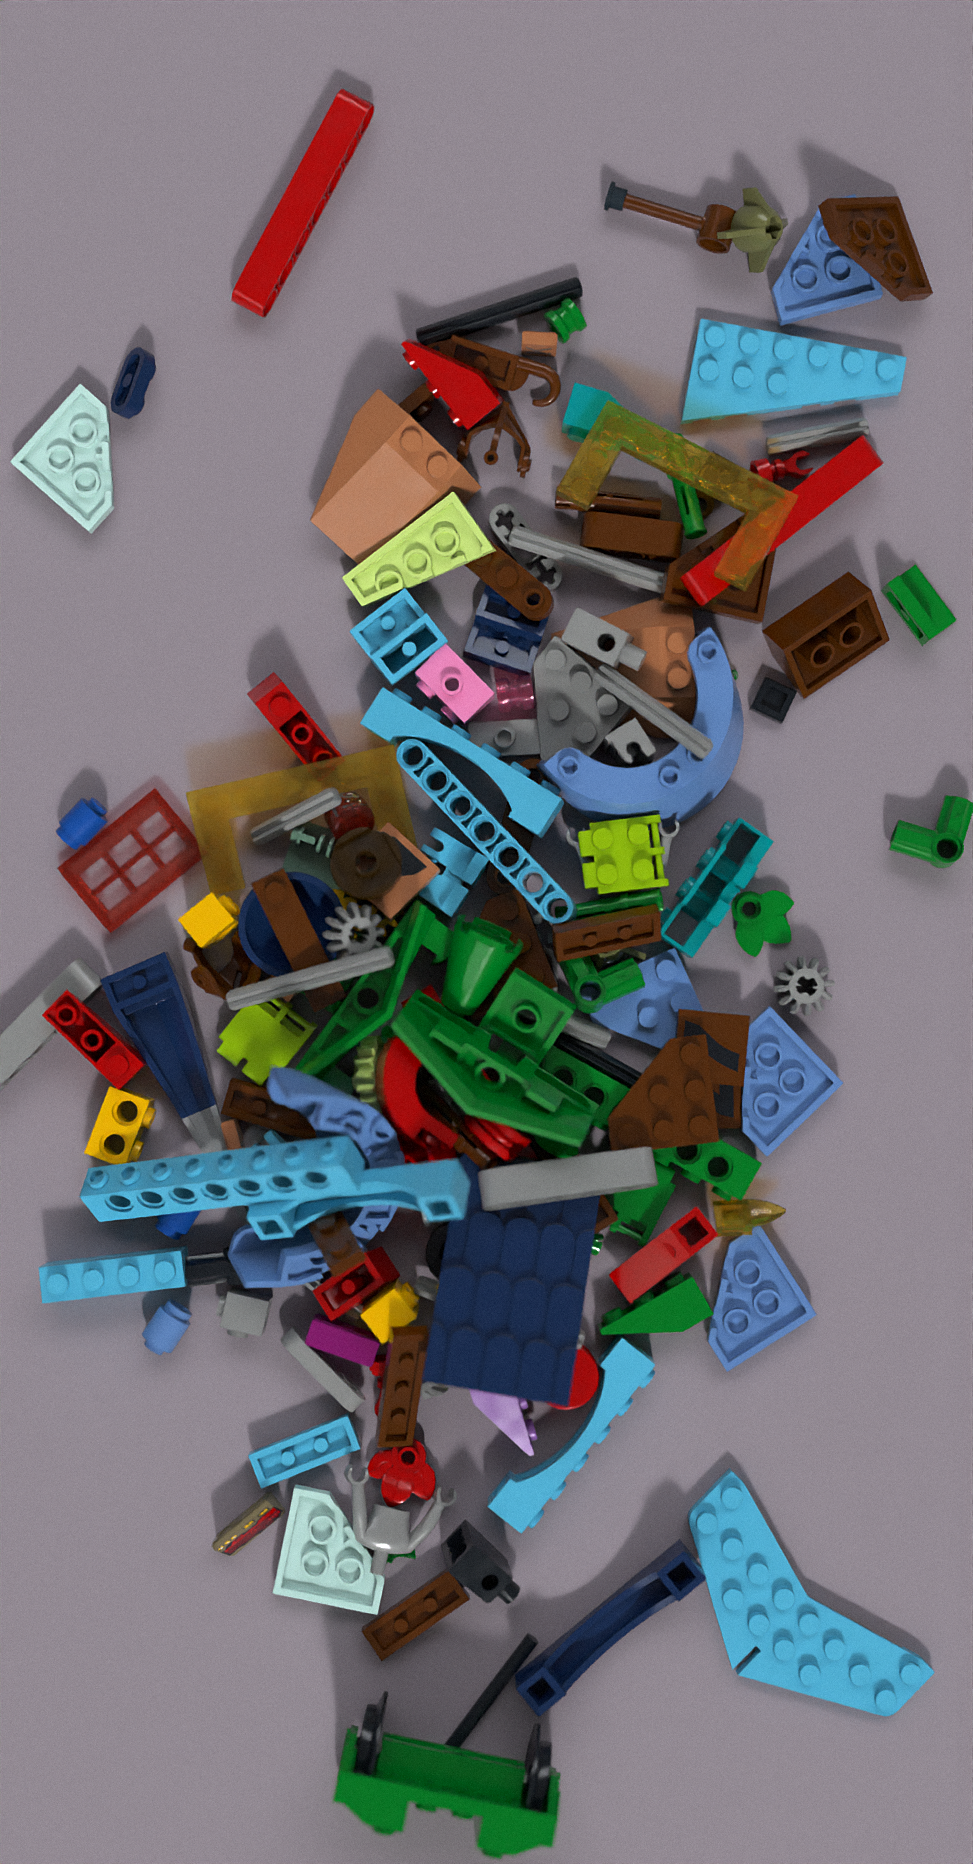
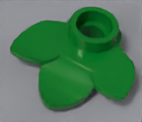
[731,890,794,957]

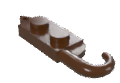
[427,335,561,407]

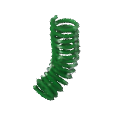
[386,1549,416,1564]

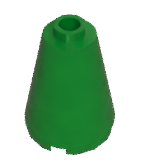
[440,914,524,1018]

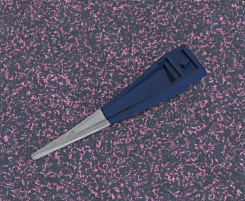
[100,952,249,1224]

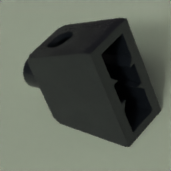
[441,1519,520,1604]

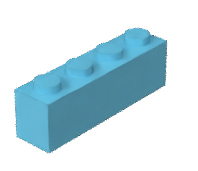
[38,1246,188,1304]

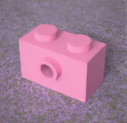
[415,644,495,727]

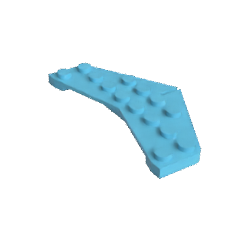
[688,1468,935,1716]

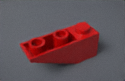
[401,339,504,430]
[247,672,346,782]
[42,989,147,1090]
[608,1206,719,1303]

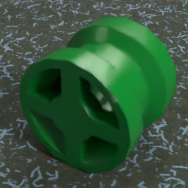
[544,298,587,344]

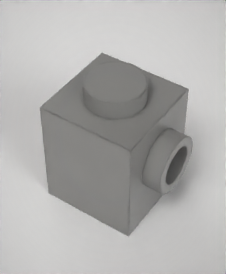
[216,1287,273,1338]

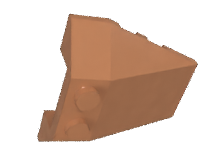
[310,388,481,565]
[551,598,695,738]

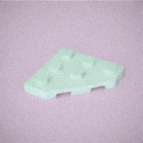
[10,384,114,534]
[273,1484,385,1615]

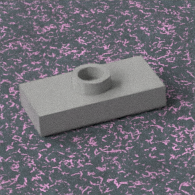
[468,719,540,757]

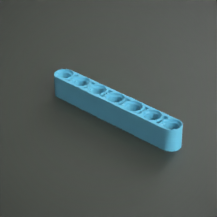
[396,739,577,925]

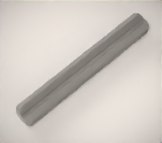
[594,664,713,758]

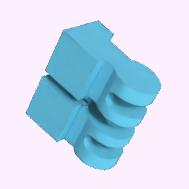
[418,827,490,919]

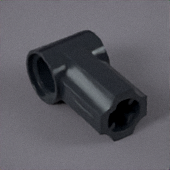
[185,1247,242,1287]

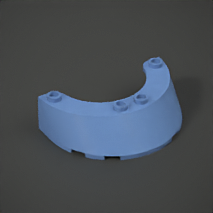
[536,627,744,830]
[228,1066,405,1288]

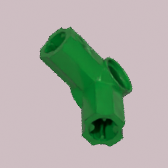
[888,795,973,869]
[554,955,645,1014]

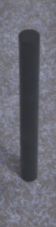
[445,1633,539,1748]

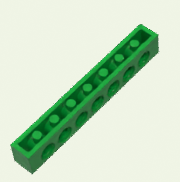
[495,1040,762,1202]

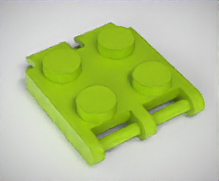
[578,815,669,895]
[217,998,318,1086]

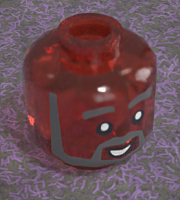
[324,792,375,840]

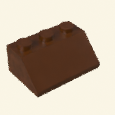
[762,571,890,699]

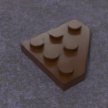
[818,196,933,302]
[659,511,776,624]
[463,888,559,1022]
[607,1034,719,1152]

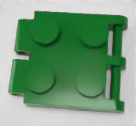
[604,1160,676,1248]

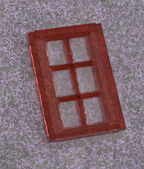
[57,788,209,933]

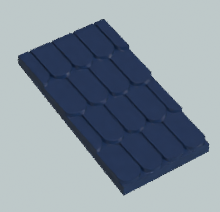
[422,1148,600,1407]

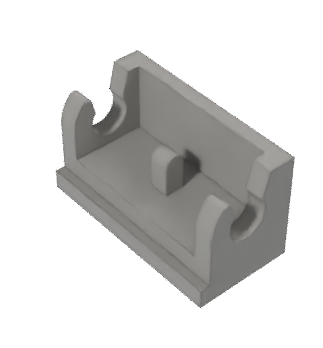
[603,718,656,768]

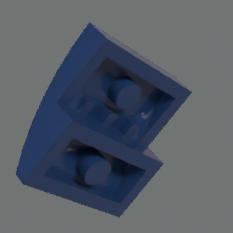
[463,585,550,679]

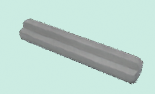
[765,417,869,456]
[250,787,342,845]
[518,1009,611,1048]

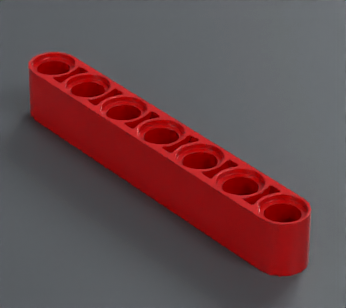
[231,89,375,318]
[679,435,884,607]

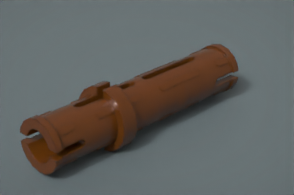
[555,486,662,519]
[416,1083,500,1171]

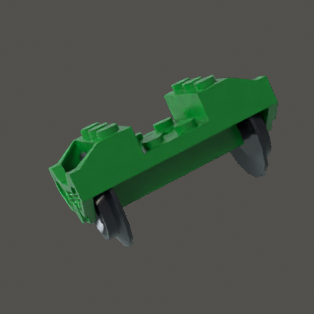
[333,1691,561,1859]

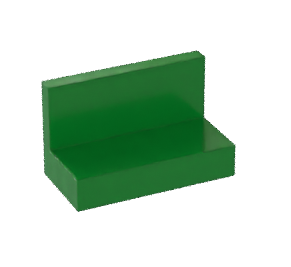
[880,565,957,646]

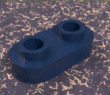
[110,347,156,419]

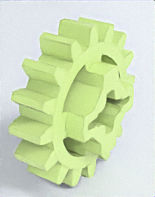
[352,1035,384,1113]

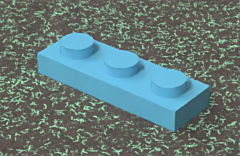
[248,1413,361,1489]

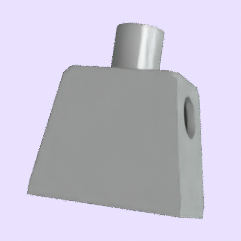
[560,607,648,671]

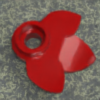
[367,1438,436,1507]

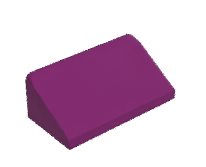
[305,1313,380,1367]

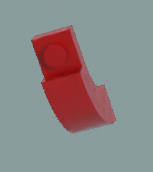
[375,1037,459,1150]

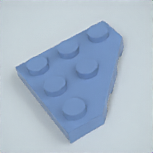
[771,194,883,326]
[580,947,703,1049]
[741,1006,843,1156]
[706,1223,817,1372]

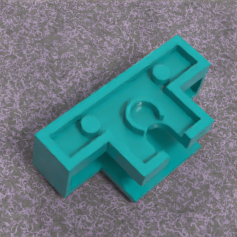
[660,817,774,958]

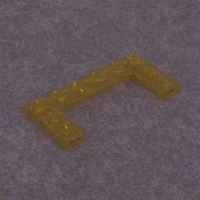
[556,400,798,592]
[185,744,418,894]

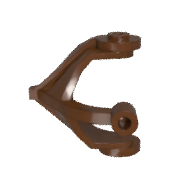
[456,401,532,478]
[183,930,261,1000]

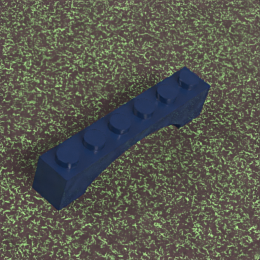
[515,1539,707,1718]

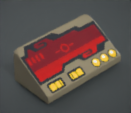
[212,1491,285,1556]

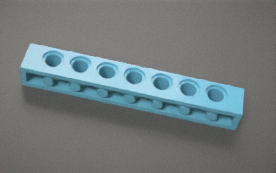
[79,1135,365,1222]

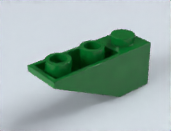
[597,1271,714,1335]

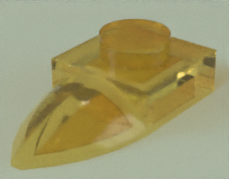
[712,1199,786,1237]

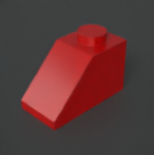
[312,1246,401,1321]

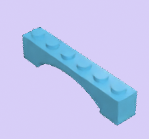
[360,687,564,839]
[246,1159,470,1240]
[488,1334,656,1534]

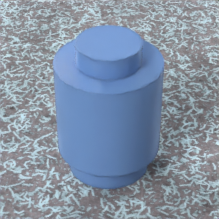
[142,1299,192,1355]

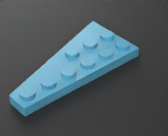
[680,319,907,425]

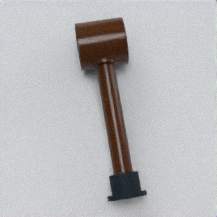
[604,181,736,254]

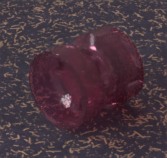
[495,674,535,714]

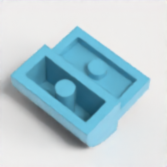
[349,588,448,686]

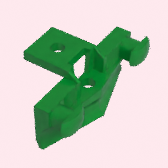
[294,900,453,1096]
[380,967,599,1158]

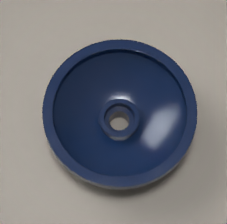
[238,872,343,977]

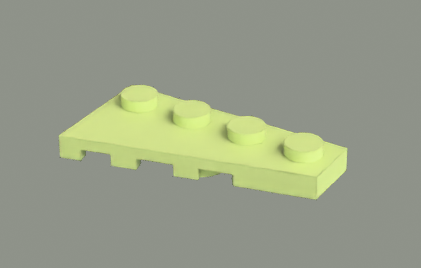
[342,492,497,607]

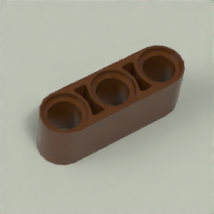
[580,512,684,563]

